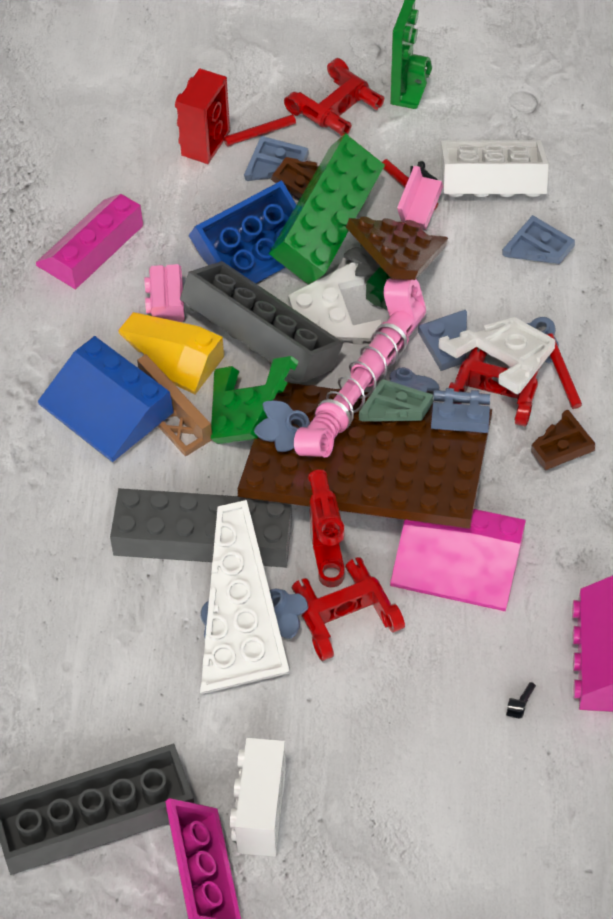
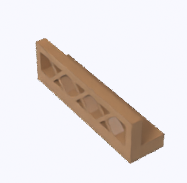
[137,354,212,457]

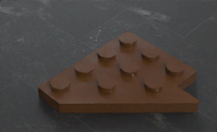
[346,217,448,280]

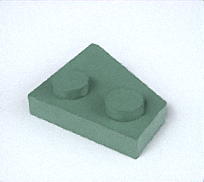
[359,379,433,421]

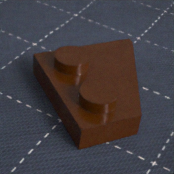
[271,157,319,198]
[531,410,595,470]

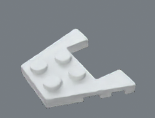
[288,261,382,345]
[439,317,555,394]

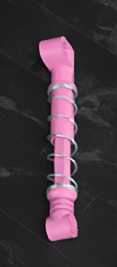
[294,278,426,458]

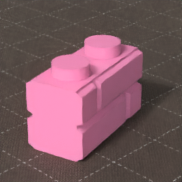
[144,264,185,322]

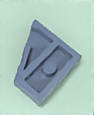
[244,136,309,181]
[502,215,575,264]
[418,310,467,371]

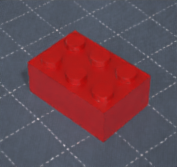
[175,68,230,164]

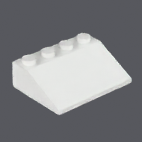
[441,140,549,197]

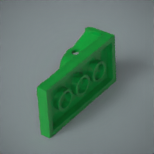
[390,0,432,109]

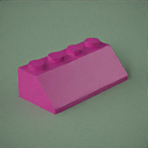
[36,194,143,290]
[572,575,613,712]
[165,798,241,919]

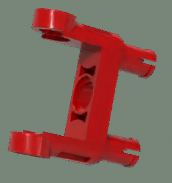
[284,58,385,136]
[449,347,541,427]
[308,470,344,587]
[291,557,405,661]

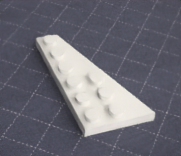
[200,500,290,695]

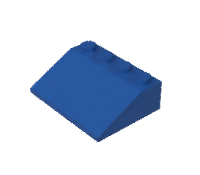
[188,180,296,284]
[38,336,174,462]

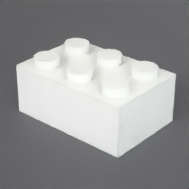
[230,738,286,857]

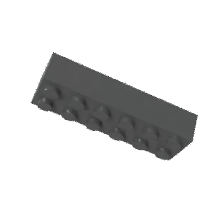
[180,261,344,383]
[110,488,292,568]
[0,743,194,875]

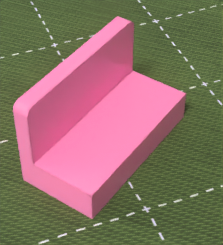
[397,166,443,229]

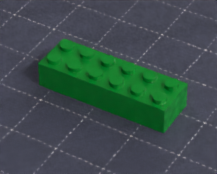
[269,133,385,285]

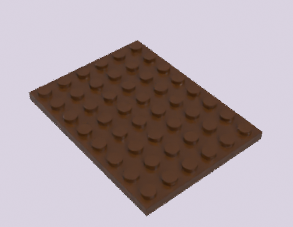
[237,382,493,529]

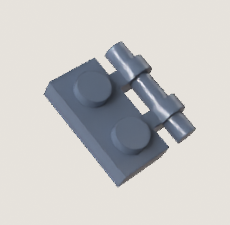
[431,388,490,433]

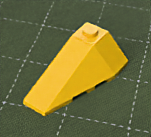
[118,312,224,395]

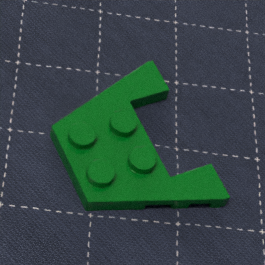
[210,356,299,444]

